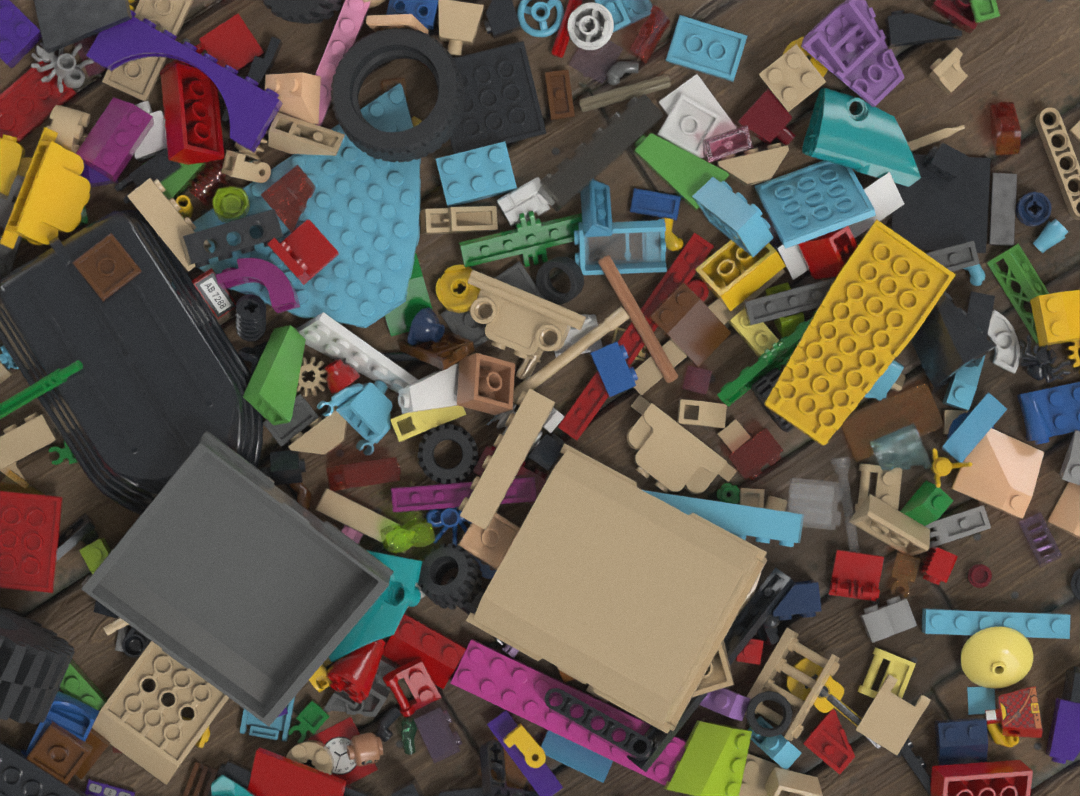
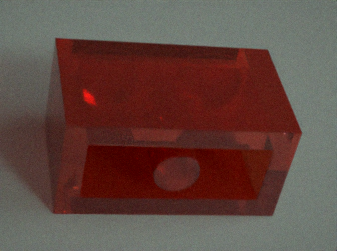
[727,428,784,480]

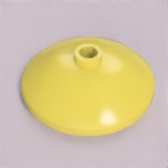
[961,627,1033,689]

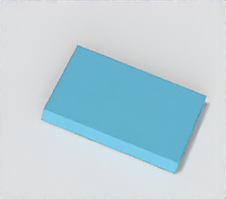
[666,15,747,82]

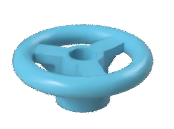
[517,0,564,37]

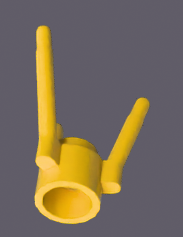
[931,448,972,488]

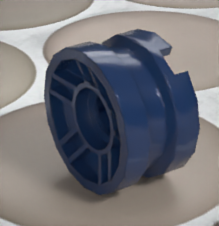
[1015,192,1052,227]

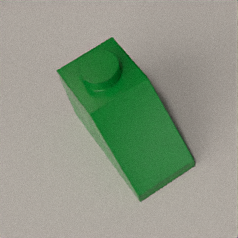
[900,481,954,526]

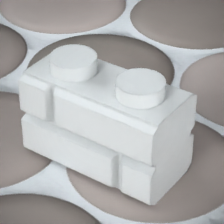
[497,177,552,226]

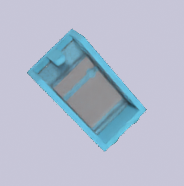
[574,219,667,275]

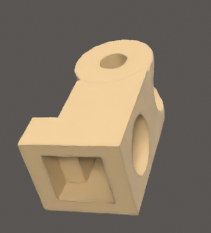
[221,150,271,183]

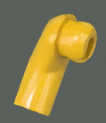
[987,724,1019,747]

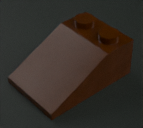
[647,283,731,367]

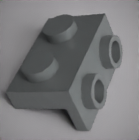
[262,394,319,447]

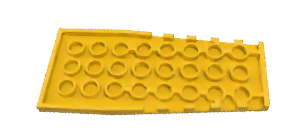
[764,219,956,446]

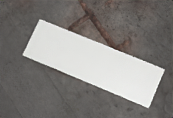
[777,172,904,280]

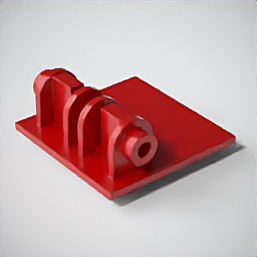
[829,550,884,601]

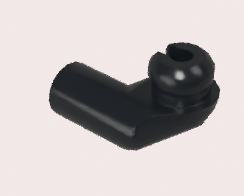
[376,706,401,742]

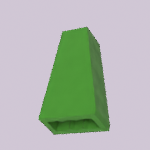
[634,133,729,211]
[243,325,306,425]

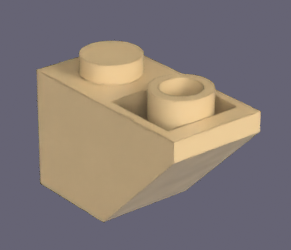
[677,399,727,428]

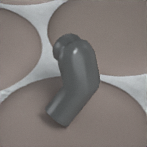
[606,61,638,85]

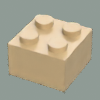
[759,44,826,112]

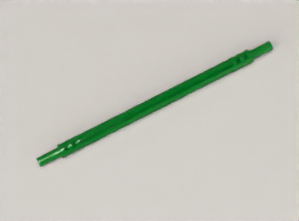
[0,360,83,419]

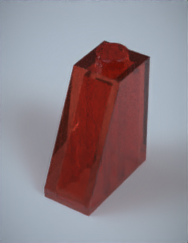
[326,457,401,491]

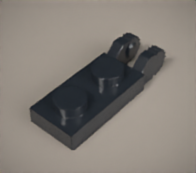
[114,148,183,204]

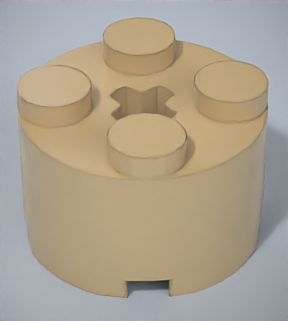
[46,105,91,154]
[286,740,334,775]

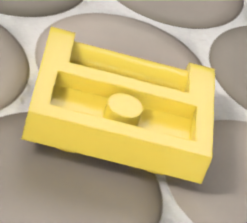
[857,647,916,699]

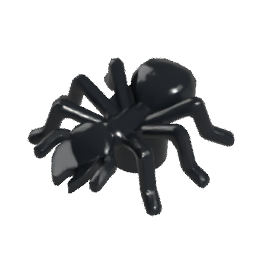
[1020,335,1071,383]

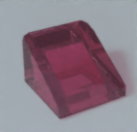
[682,366,712,395]

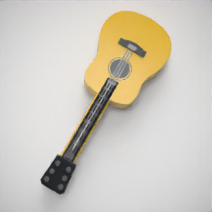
[786,658,881,748]

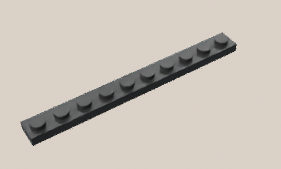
[743,241,980,325]

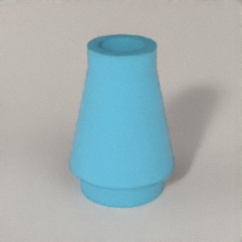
[1033,219,1068,254]

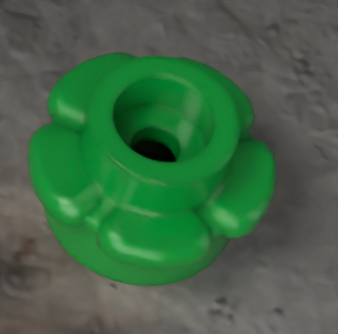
[717,483,740,504]

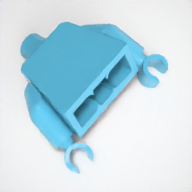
[317,380,393,455]

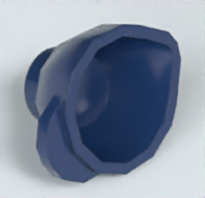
[408,307,445,345]

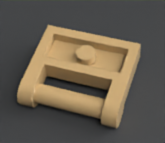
[855,464,902,511]

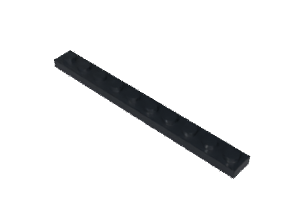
[627,568,795,772]

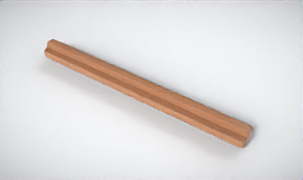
[598,255,678,383]

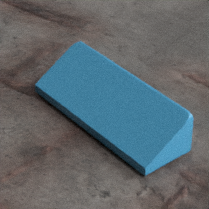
[580,178,613,237]
[942,392,1007,462]
[541,730,613,783]

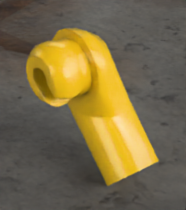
[662,218,684,251]

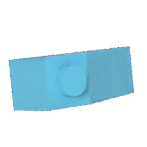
[943,354,986,411]

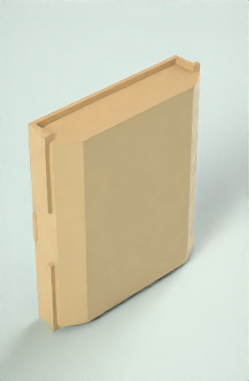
[466,444,767,734]

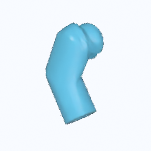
[963,264,985,286]

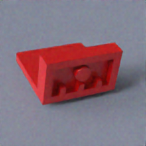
[267,219,339,285]

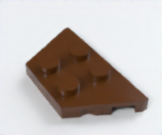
[399,332,475,370]

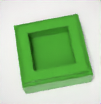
[969,0,1000,23]

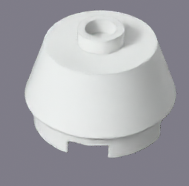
[568,2,614,50]

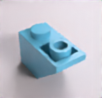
[748,716,801,770]

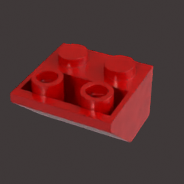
[797,226,858,279]

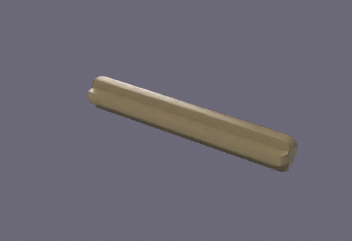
[579,75,671,112]

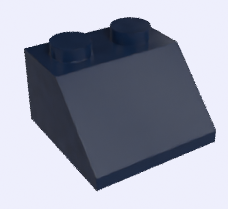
[934,718,988,766]

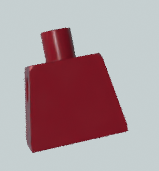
[736,88,796,146]

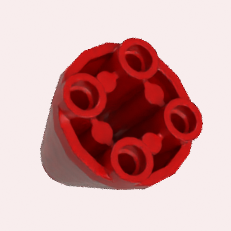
[326,639,386,704]

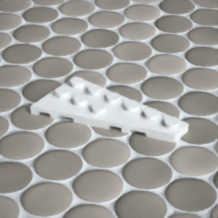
[296,312,418,393]

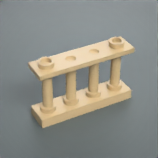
[745,628,840,741]

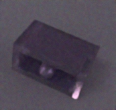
[414,706,463,763]

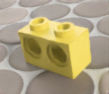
[728,308,779,357]

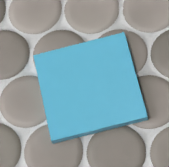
[755,161,876,249]

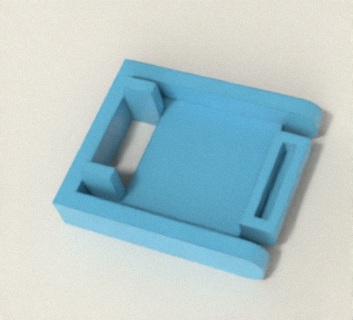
[240,697,295,742]

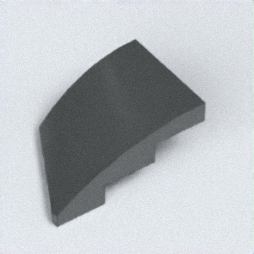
[324,657,399,717]

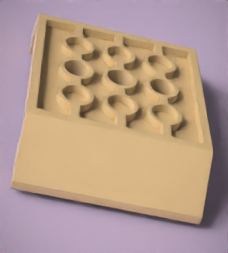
[92,641,229,785]

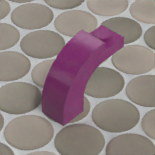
[216,258,300,313]

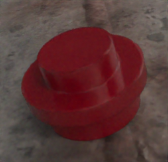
[968,564,992,588]

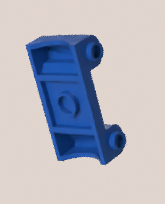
[1017,382,1080,445]
[21,691,100,756]

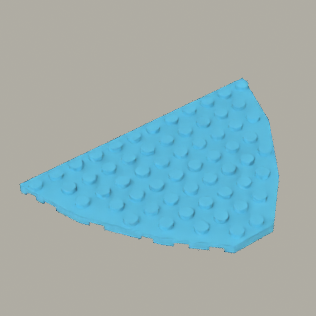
[193,83,421,328]

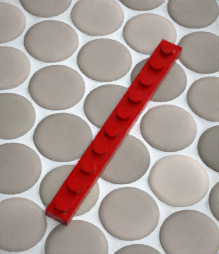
[558,233,714,441]

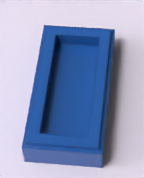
[630,188,681,221]

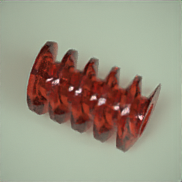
[188,158,234,206]

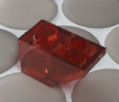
[990,102,1021,155]

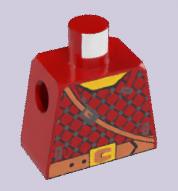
[985,686,1043,738]

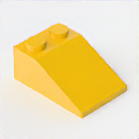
[1030,290,1080,347]

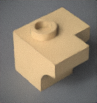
[928,47,968,95]

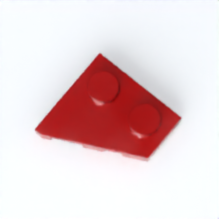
[803,709,855,775]

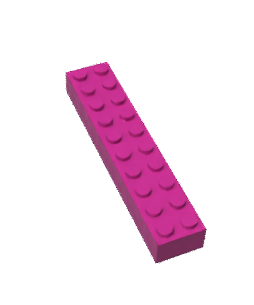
[451,639,687,785]

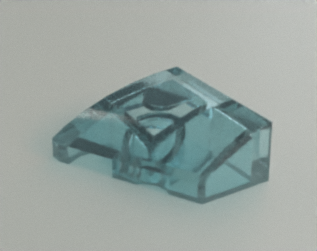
[870,423,932,470]

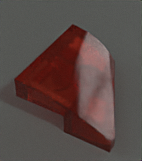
[630,5,670,63]
[261,165,316,233]

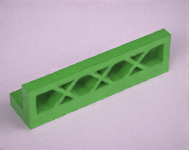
[987,243,1049,343]

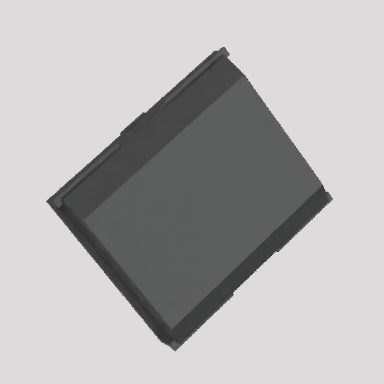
[81,430,394,726]

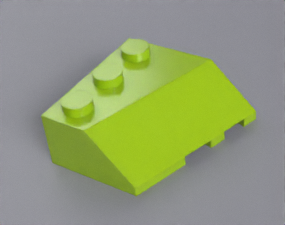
[664,720,752,796]

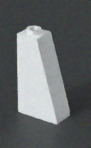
[398,353,481,414]

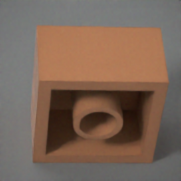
[457,353,515,415]

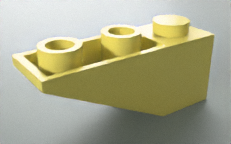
[390,406,466,442]

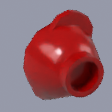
[325,358,360,394]

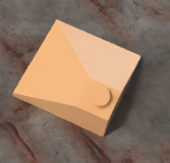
[951,428,1044,519]

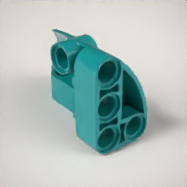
[802,87,921,187]
[329,550,423,662]

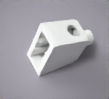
[134,101,167,161]

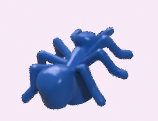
[426,507,472,547]

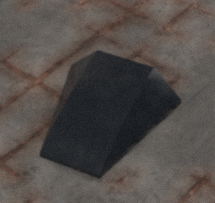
[911,291,997,393]

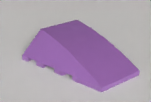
[801,0,905,107]

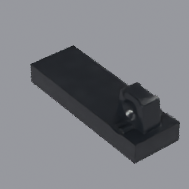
[57,513,99,561]

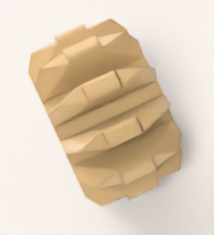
[297,357,328,397]

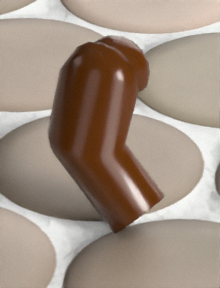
[289,482,312,510]

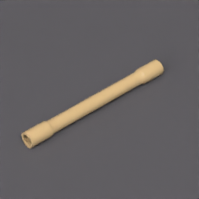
[513,306,630,404]

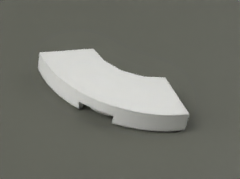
[988,310,1020,374]

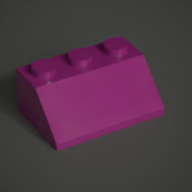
[76,98,154,182]

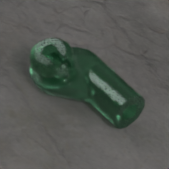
[401,717,418,755]

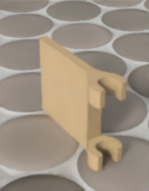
[856,674,931,755]

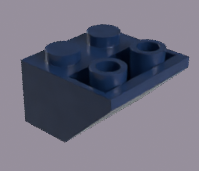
[772,580,822,620]

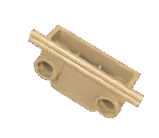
[468,270,586,359]
[627,395,737,494]

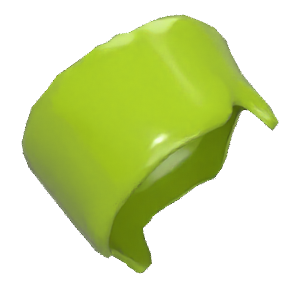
[213,186,250,223]

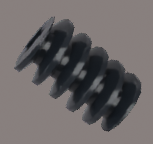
[236,295,266,342]

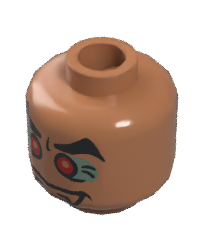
[346,732,383,766]

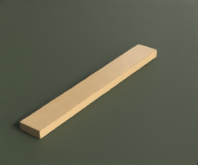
[634,269,785,396]

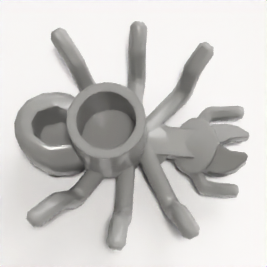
[31,42,94,93]

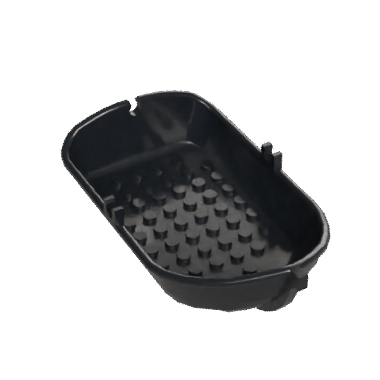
[0,210,263,515]

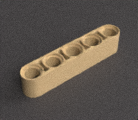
[1035,107,1080,220]

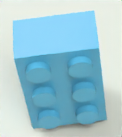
[436,142,517,208]
[692,177,774,257]

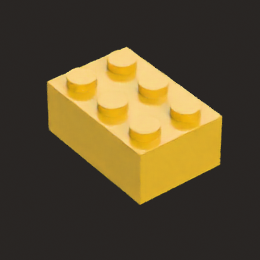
[695,240,786,312]

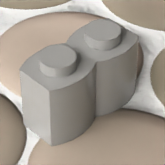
[860,596,917,643]

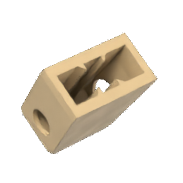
[438,0,484,57]

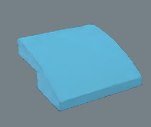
[595,0,656,33]

